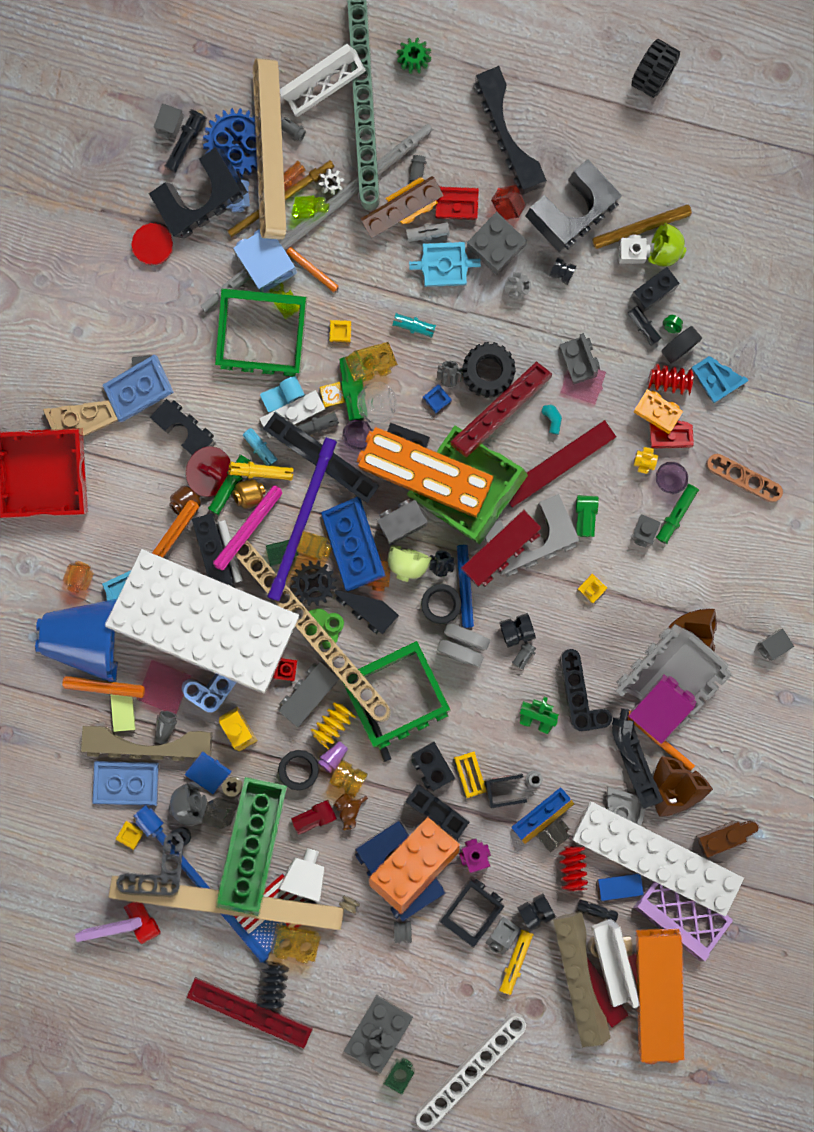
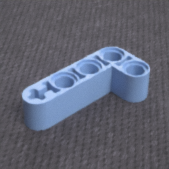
[182,673,237,712]

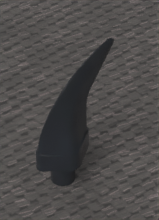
[612,708,638,765]

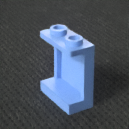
[233,229,297,293]

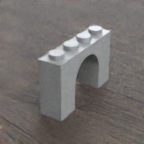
[484,494,579,577]

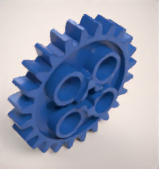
[203,108,257,177]

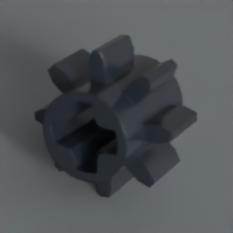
[429,550,455,577]

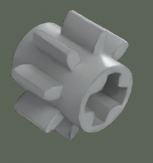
[505,272,531,299]

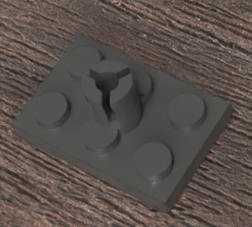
[343,994,413,1073]

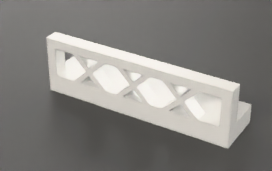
[280,44,366,117]
[591,919,640,1008]

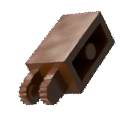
[696,820,759,858]

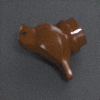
[334,792,368,830]

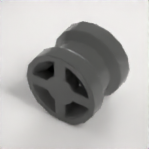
[394,921,412,943]

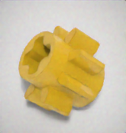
[633,447,658,474]

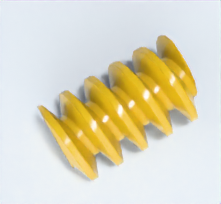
[310,702,356,749]

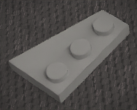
[607,787,646,826]

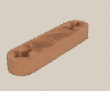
[706,454,783,502]

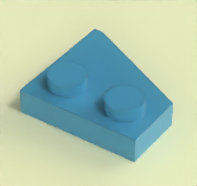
[691,356,749,404]

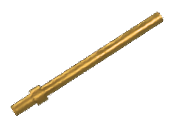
[227,160,335,237]

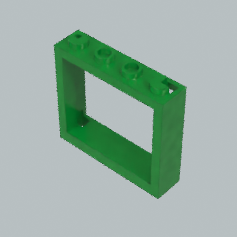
[215,289,308,376]
[342,641,451,750]

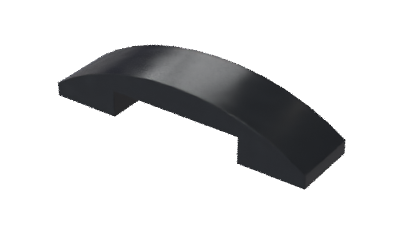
[619,726,663,809]

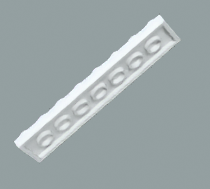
[571,801,744,917]

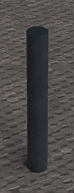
[363,700,392,762]

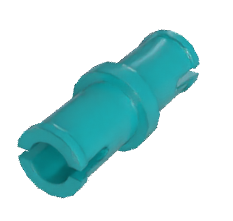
[392,313,436,338]

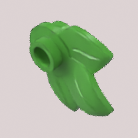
[305,609,344,650]

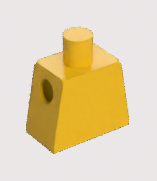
[219,706,258,752]

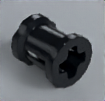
[171,827,191,846]

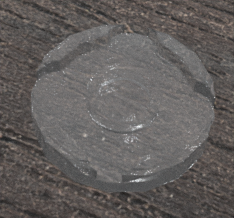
[357,382,397,424]

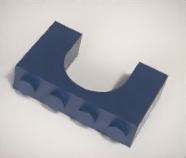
[355,819,446,922]

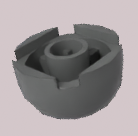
[169,782,209,826]

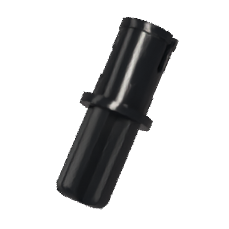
[628,306,662,346]

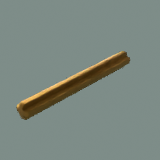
[592,204,692,249]

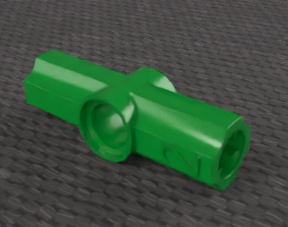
[339,356,367,422]

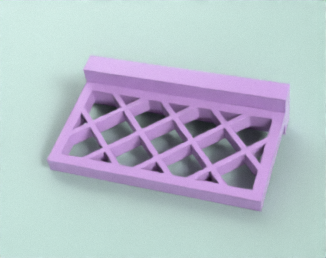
[633,881,733,961]

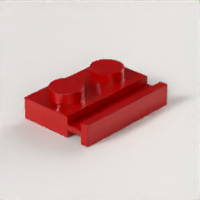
[436,187,479,220]

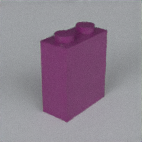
[629,674,697,744]

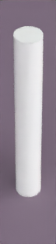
[217,520,243,583]

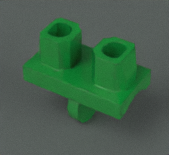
[519,696,559,734]

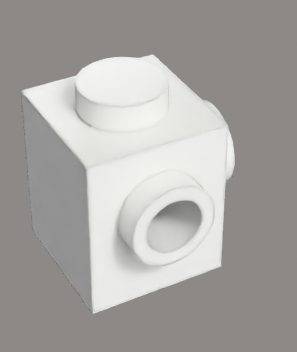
[619,235,650,264]

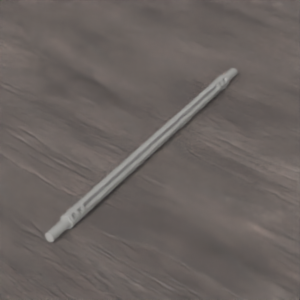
[201,124,433,312]

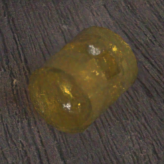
[329,759,368,798]

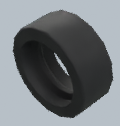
[661,326,702,364]
[421,584,461,624]
[278,750,319,791]

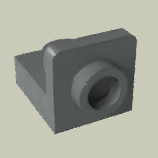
[631,514,661,548]
[485,917,521,954]

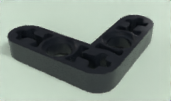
[116,833,183,897]

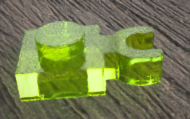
[269,282,300,320]

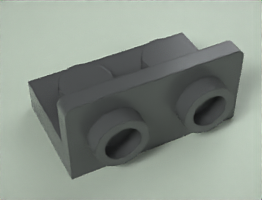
[559,333,600,385]

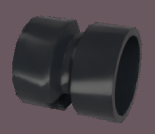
[499,613,536,648]
[517,893,557,932]

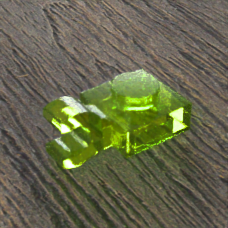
[292,195,330,219]

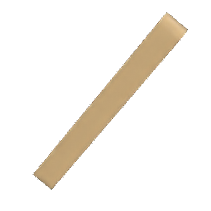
[253,58,286,240]

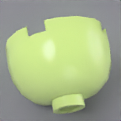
[387,545,431,582]

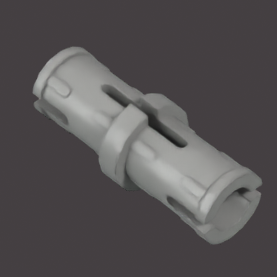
[406,222,450,243]

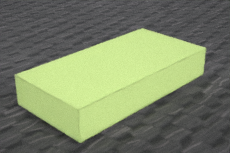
[110,694,136,732]

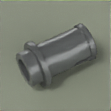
[281,117,306,142]
[410,155,427,182]
[512,642,536,670]

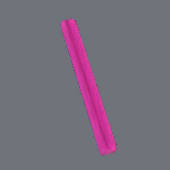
[213,485,283,570]

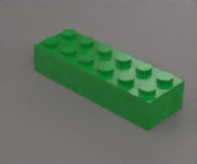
[216,777,287,916]

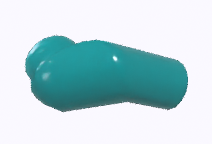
[541,404,562,435]

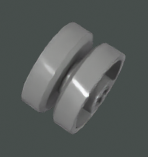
[437,623,491,668]

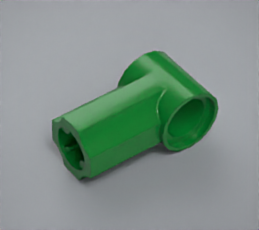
[576,495,599,537]

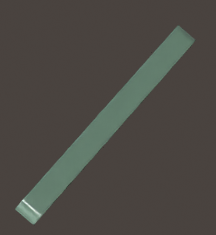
[348,0,380,211]

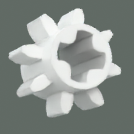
[317,169,344,195]

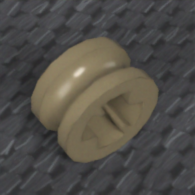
[339,895,360,914]

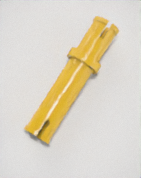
[228,461,294,481]
[499,929,534,995]

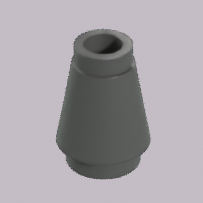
[155,711,177,744]

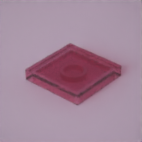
[136,660,192,715]

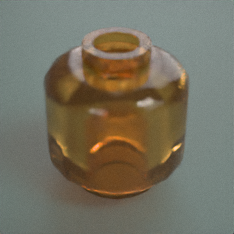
[63,560,94,593]

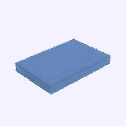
[102,355,174,423]
[93,761,159,806]

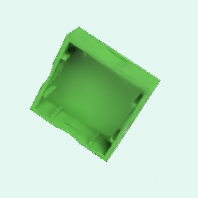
[407,425,528,545]

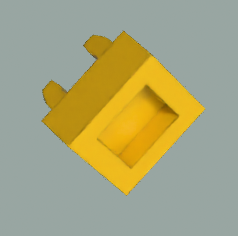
[577,574,607,604]

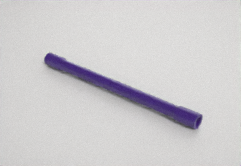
[268,437,337,601]

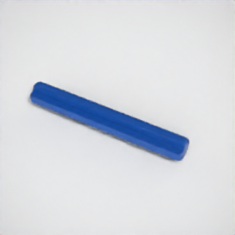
[457,544,474,628]

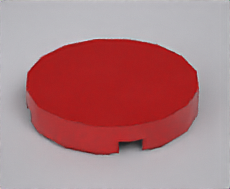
[131,223,174,265]

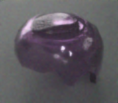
[342,420,374,452]
[656,461,688,494]

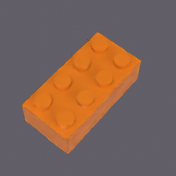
[369,817,460,914]

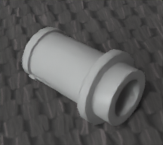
[526,770,543,787]

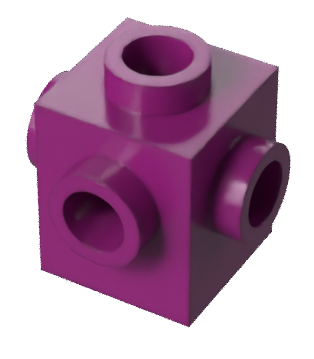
[459,838,491,873]

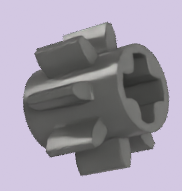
[437,361,463,387]

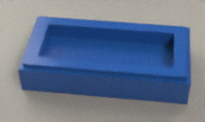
[598,873,644,901]

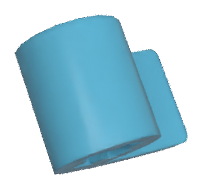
[260,376,305,412]

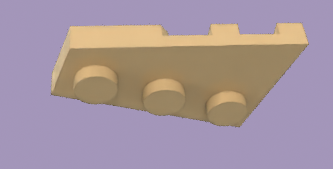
[43,400,118,437]

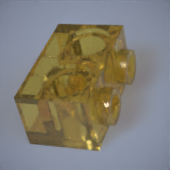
[345,342,398,382]
[297,531,332,561]
[271,924,321,964]

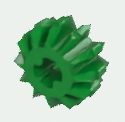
[397,37,432,74]

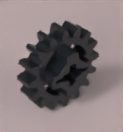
[291,560,337,606]

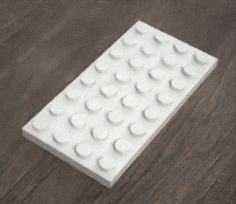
[105,549,299,694]

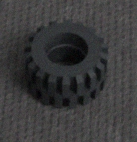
[631,38,680,98]
[462,342,516,398]

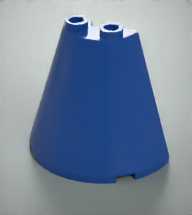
[35,598,118,682]

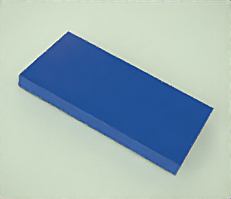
[321,497,385,591]

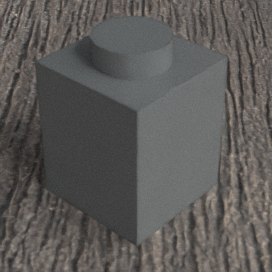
[154,103,184,140]
[758,629,795,661]

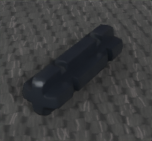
[577,900,618,923]

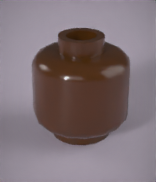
[169,485,201,515]

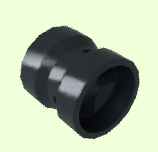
[549,257,577,285]

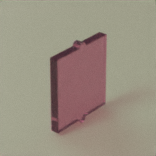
[560,369,606,405]

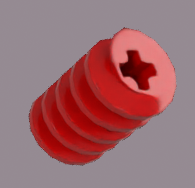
[647,363,694,396]
[559,846,588,891]

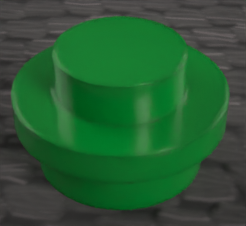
[662,315,683,334]

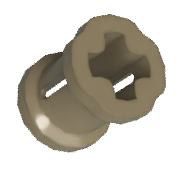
[222,777,243,797]

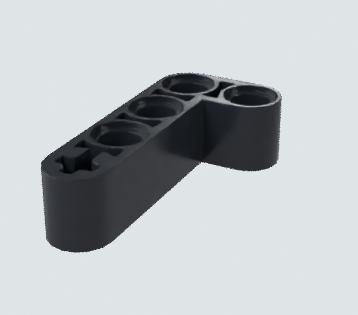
[560,649,612,731]

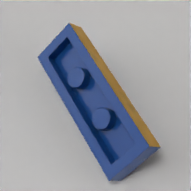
[511,787,574,844]

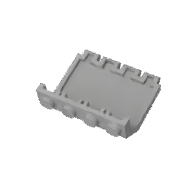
[616,625,732,729]

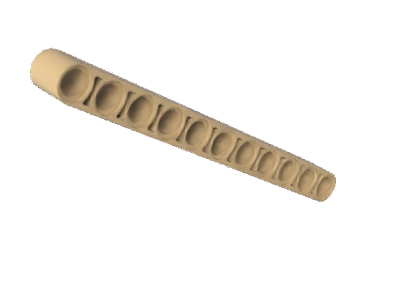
[235,541,391,722]
[108,876,344,930]

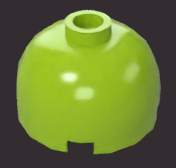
[647,223,686,267]

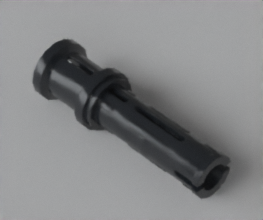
[164,109,207,173]

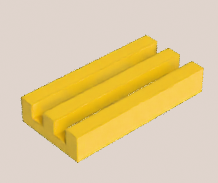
[454,751,487,798]

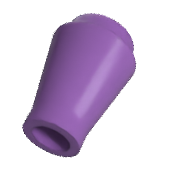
[318,741,348,774]

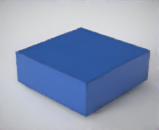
[423,384,452,414]

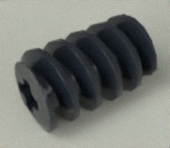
[257,961,289,1009]

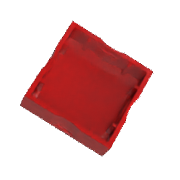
[0,428,88,518]

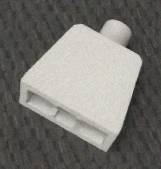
[279,848,324,902]

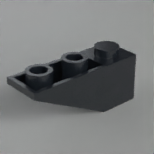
[334,590,399,635]

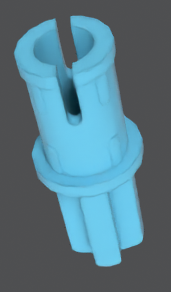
[243,428,278,466]

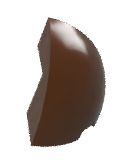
[668,609,717,652]
[653,756,713,817]

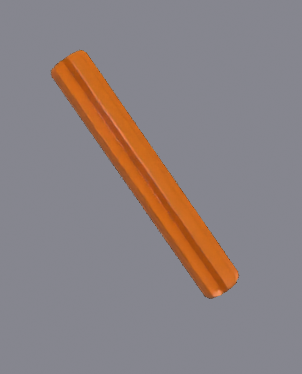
[152,500,199,558]
[62,676,145,698]

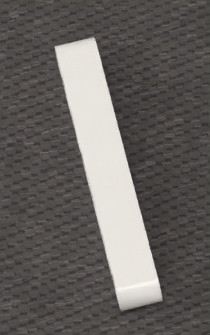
[416,1013,526,1130]

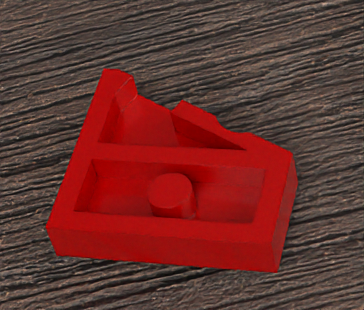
[649,420,694,449]

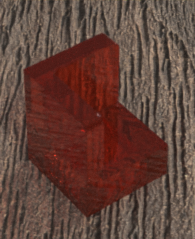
[491,185,525,220]

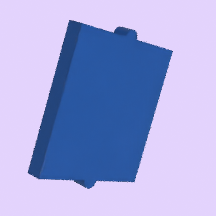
[184,751,231,794]

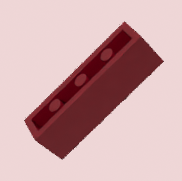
[461,510,541,587]

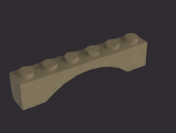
[81,726,213,761]
[553,912,611,1048]

